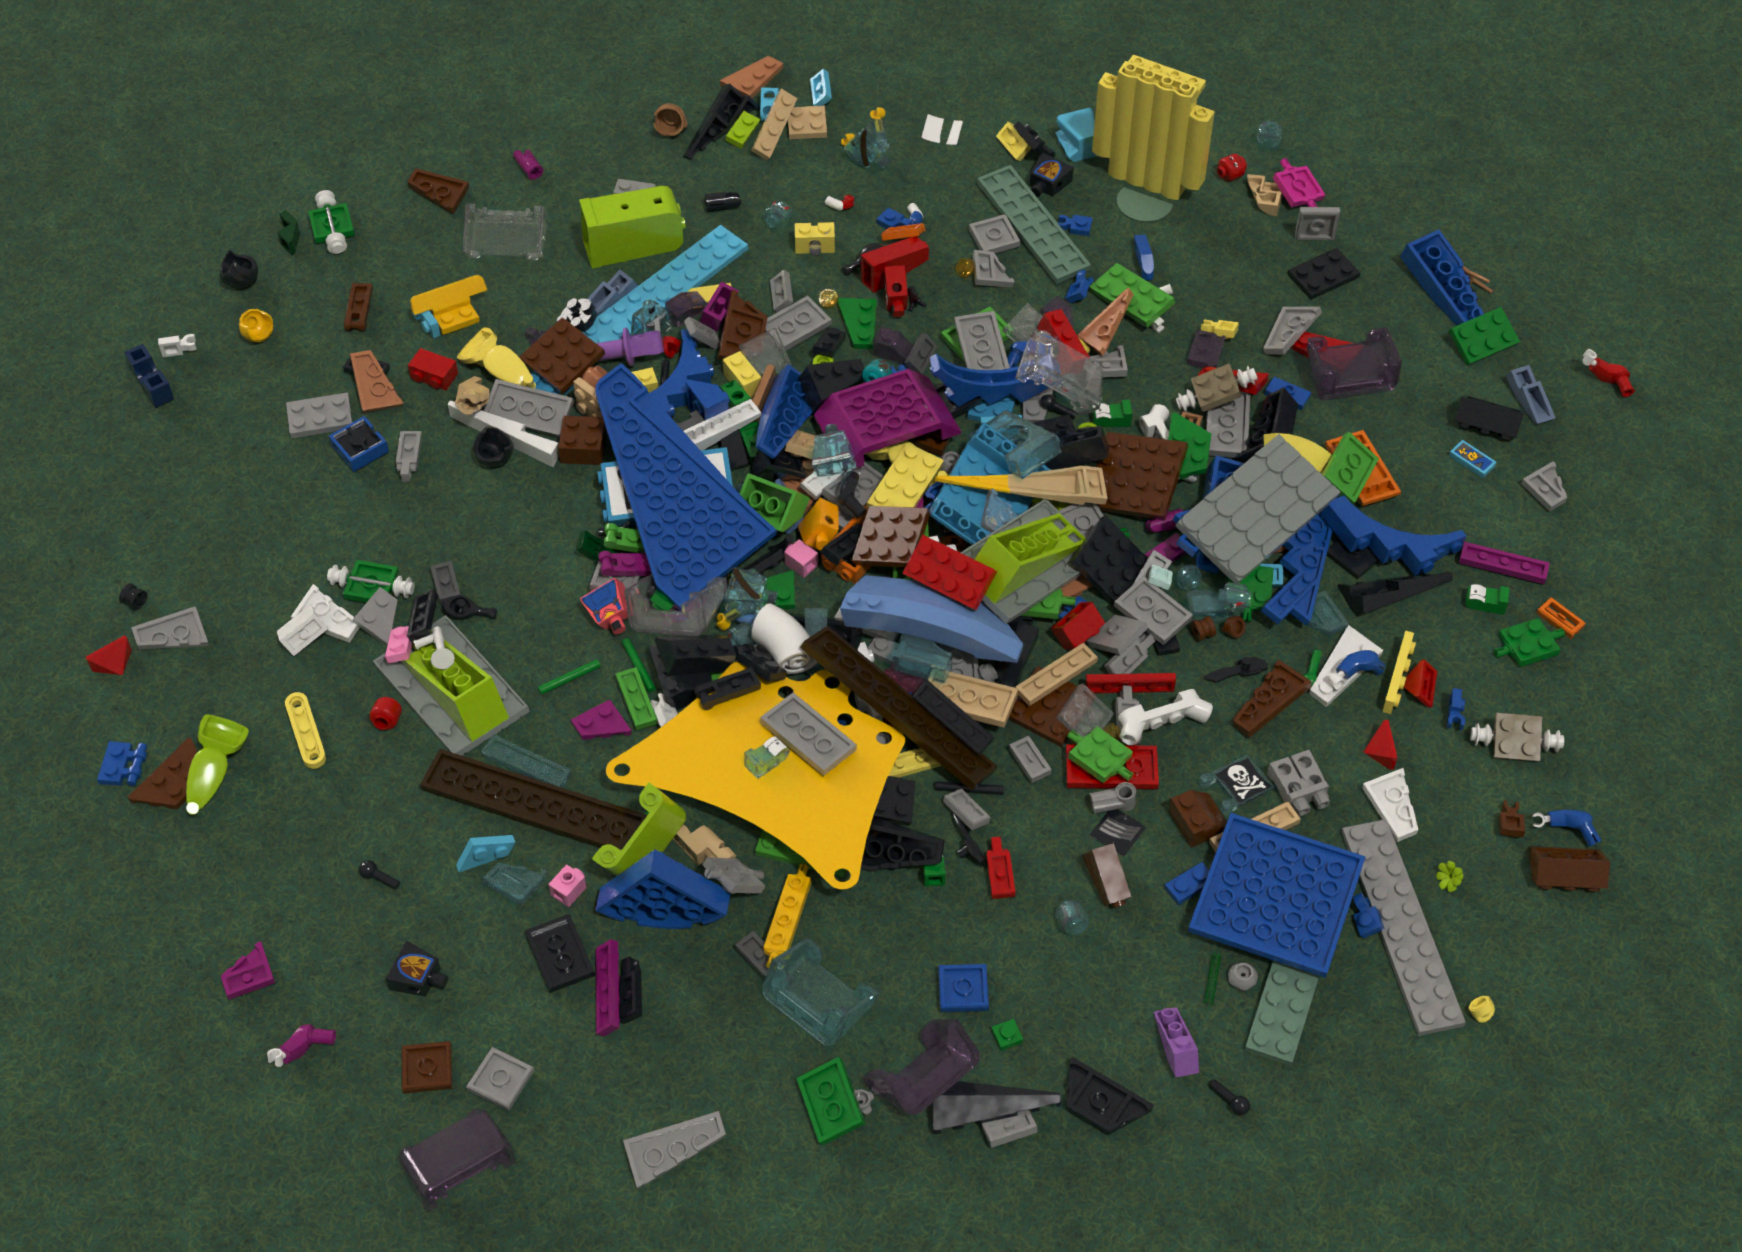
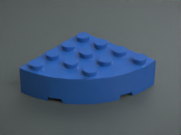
[595,849,731,929]

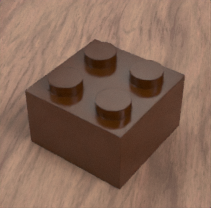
[558,416,607,465]

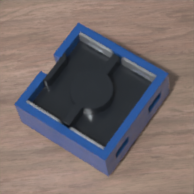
[329,416,389,472]

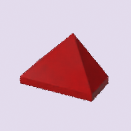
[85,635,132,675]
[1404,659,1437,708]
[1364,720,1398,770]

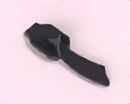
[1204,656,1268,683]
[952,812,987,866]

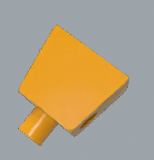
[798,498,839,551]

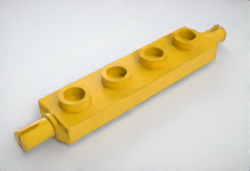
[763,864,811,970]

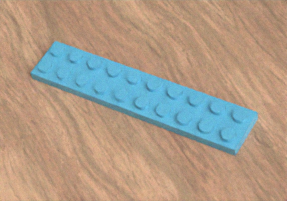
[581,225,748,343]

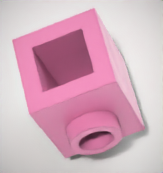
[784,539,818,578]
[548,864,587,907]

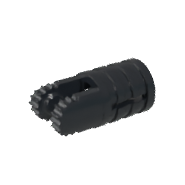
[705,192,742,212]

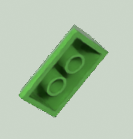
[739,473,810,532]

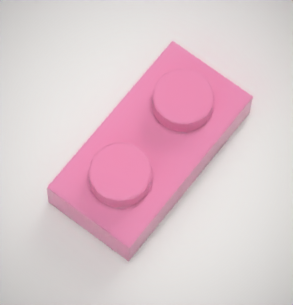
[385,626,413,663]

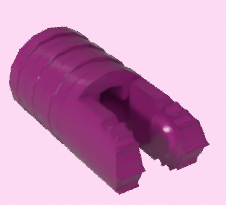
[513,150,543,180]
[1144,508,1183,532]

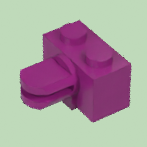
[700,281,739,332]

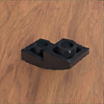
[721,429,750,471]

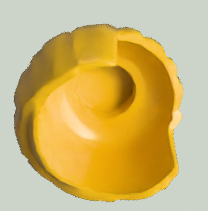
[239,309,273,342]

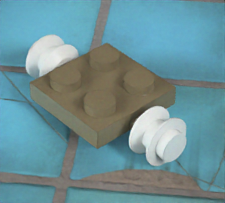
[1176,363,1258,412]
[1470,713,1564,762]

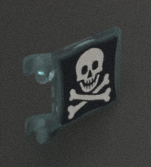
[1198,754,1275,816]

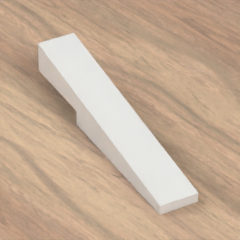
[684,399,761,450]
[448,401,560,467]

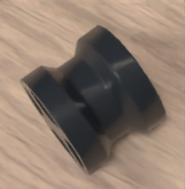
[119,583,148,610]

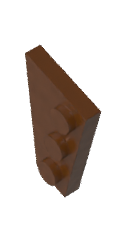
[407,168,469,214]

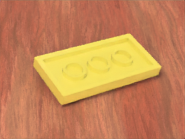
[866,443,944,508]

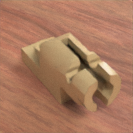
[455,376,489,415]
[673,825,736,866]

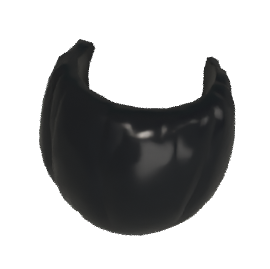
[220,250,258,289]
[473,426,514,467]

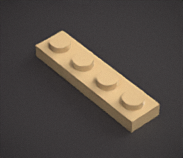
[751,88,797,160]
[1015,643,1098,706]
[1209,802,1301,852]

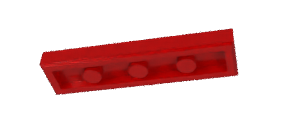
[1085,673,1176,694]

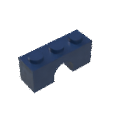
[124,344,174,408]

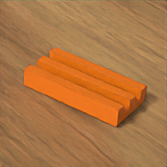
[881,223,925,241]
[1536,597,1586,639]

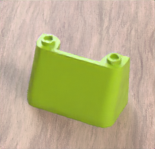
[592,782,686,876]

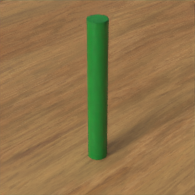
[622,638,656,693]
[537,659,601,695]

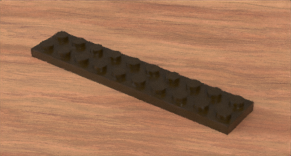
[800,625,998,790]
[420,749,647,850]

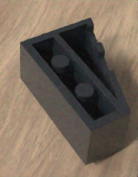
[798,359,865,413]
[1040,426,1109,470]

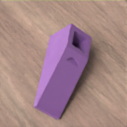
[1154,1007,1199,1078]

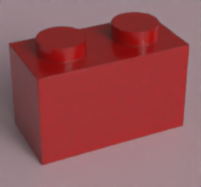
[408,348,458,390]
[1051,602,1105,650]

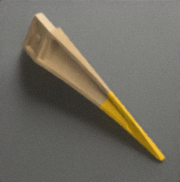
[935,466,1108,505]

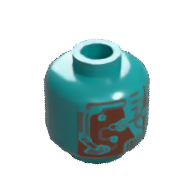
[862,359,893,383]

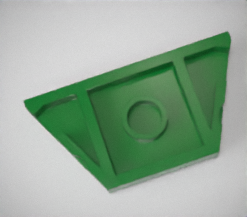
[1168,412,1212,479]

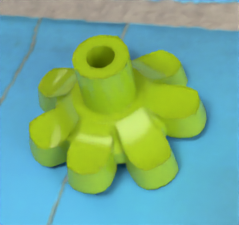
[1436,861,1463,892]

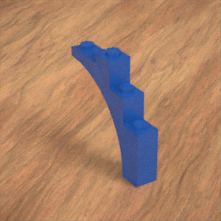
[649,329,714,418]
[929,353,1063,407]
[1321,496,1466,575]

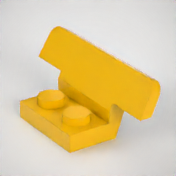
[410,275,487,335]

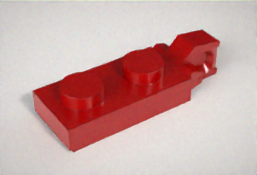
[986,837,1016,899]

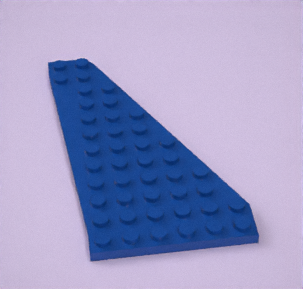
[595,363,777,611]

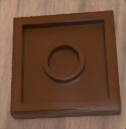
[402,1041,453,1094]

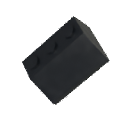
[1455,395,1525,440]
[654,634,737,675]
[649,644,713,710]

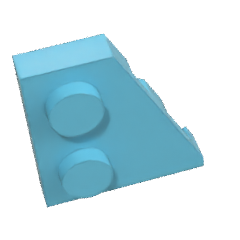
[456,835,515,872]

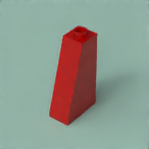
[861,236,929,293]

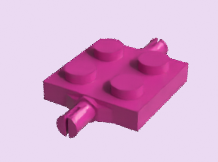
[1273,158,1325,207]

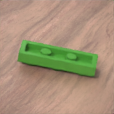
[615,667,658,731]

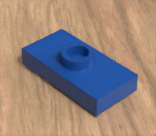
[1265,377,1311,410]

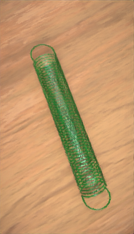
[1204,948,1221,1011]

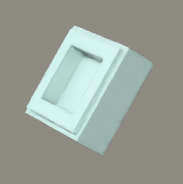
[1148,565,1173,590]

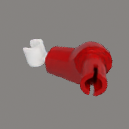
[1583,349,1635,397]

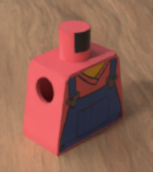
[580,578,632,634]

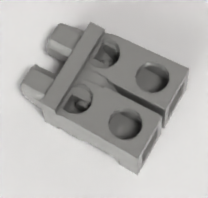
[1267,750,1330,817]

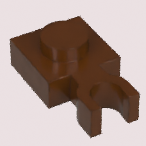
[1499,800,1525,838]

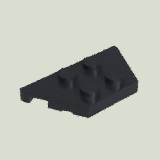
[1066,1057,1154,1135]

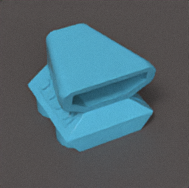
[1055,108,1098,162]

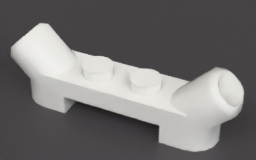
[1139,404,1199,483]
[1118,689,1213,745]

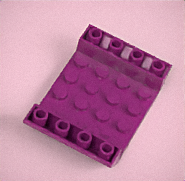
[814,369,961,472]

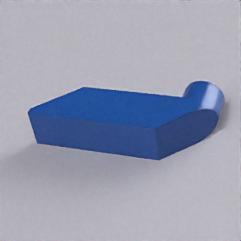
[1134,235,1154,280]

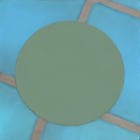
[1117,187,1173,221]

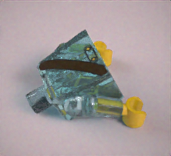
[841,107,891,169]
[716,567,778,631]

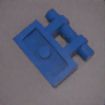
[97,741,147,786]

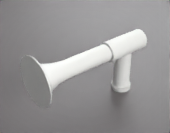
[414,626,455,669]

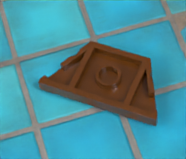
[717,289,768,360]
[127,737,197,809]

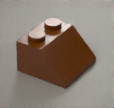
[1169,790,1227,848]

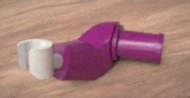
[267,1024,336,1067]

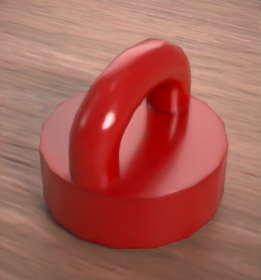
[662,336,681,358]

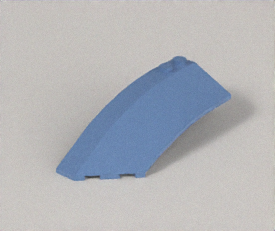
[840,575,1023,663]

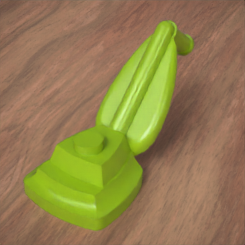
[186,714,249,816]

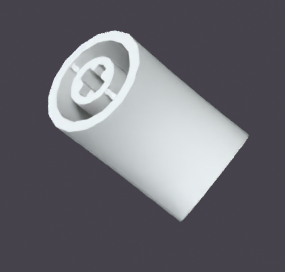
[751,603,818,674]

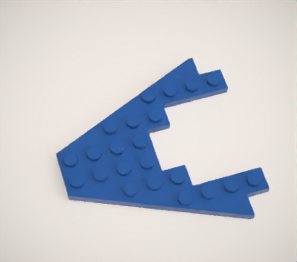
[1173,509,1332,626]

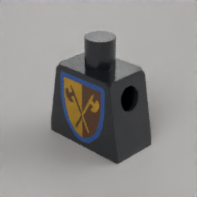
[1030,153,1074,197]
[386,941,448,997]

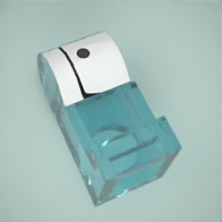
[744,737,790,779]

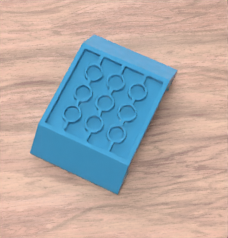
[930,422,1051,545]

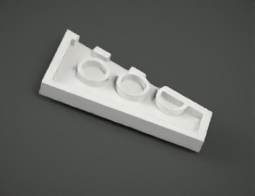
[1309,625,1383,707]

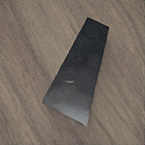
[1239,388,1298,463]

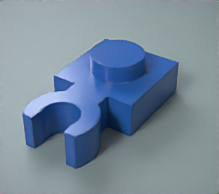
[1058,215,1093,236]

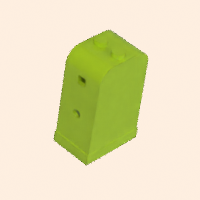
[579,186,686,269]

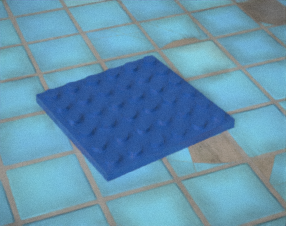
[1188,813,1366,978]

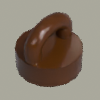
[1221,616,1246,638]

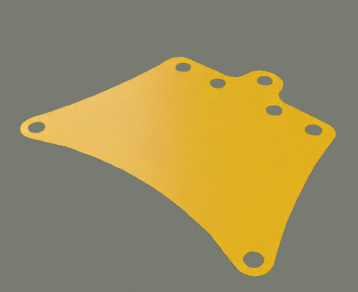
[606,661,905,889]

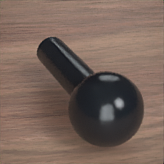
[1040,394,1078,419]
[359,860,401,890]
[1209,1079,1250,1116]

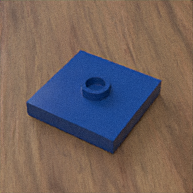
[938,964,989,1012]

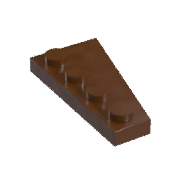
[1233,659,1312,738]

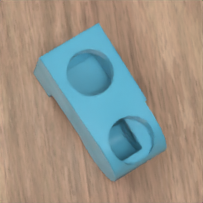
[760,87,778,122]

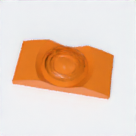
[1325,430,1401,506]

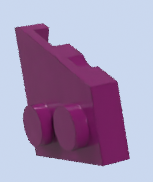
[571,700,632,740]
[221,941,275,1000]

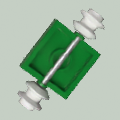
[308,190,355,254]
[327,560,415,603]

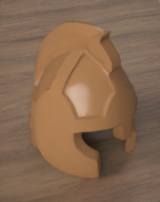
[653,103,688,136]

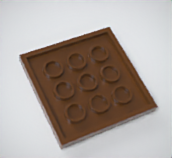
[1096,432,1189,520]

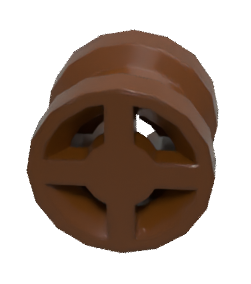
[1191,616,1216,642]

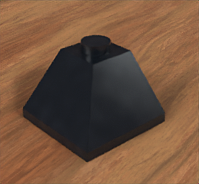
[751,449,806,480]

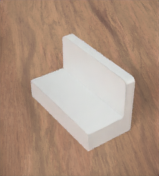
[277,605,328,656]

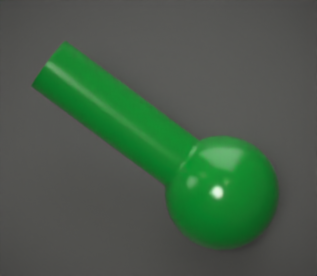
[1303,650,1322,690]

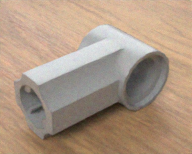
[1090,782,1136,814]

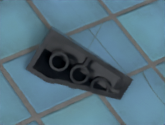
[861,818,945,871]

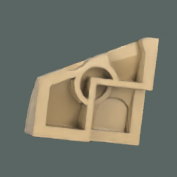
[1247,174,1283,216]

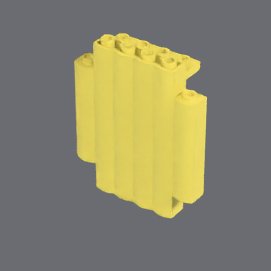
[1092,55,1215,200]

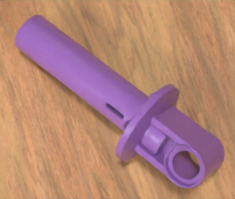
[596,328,664,366]

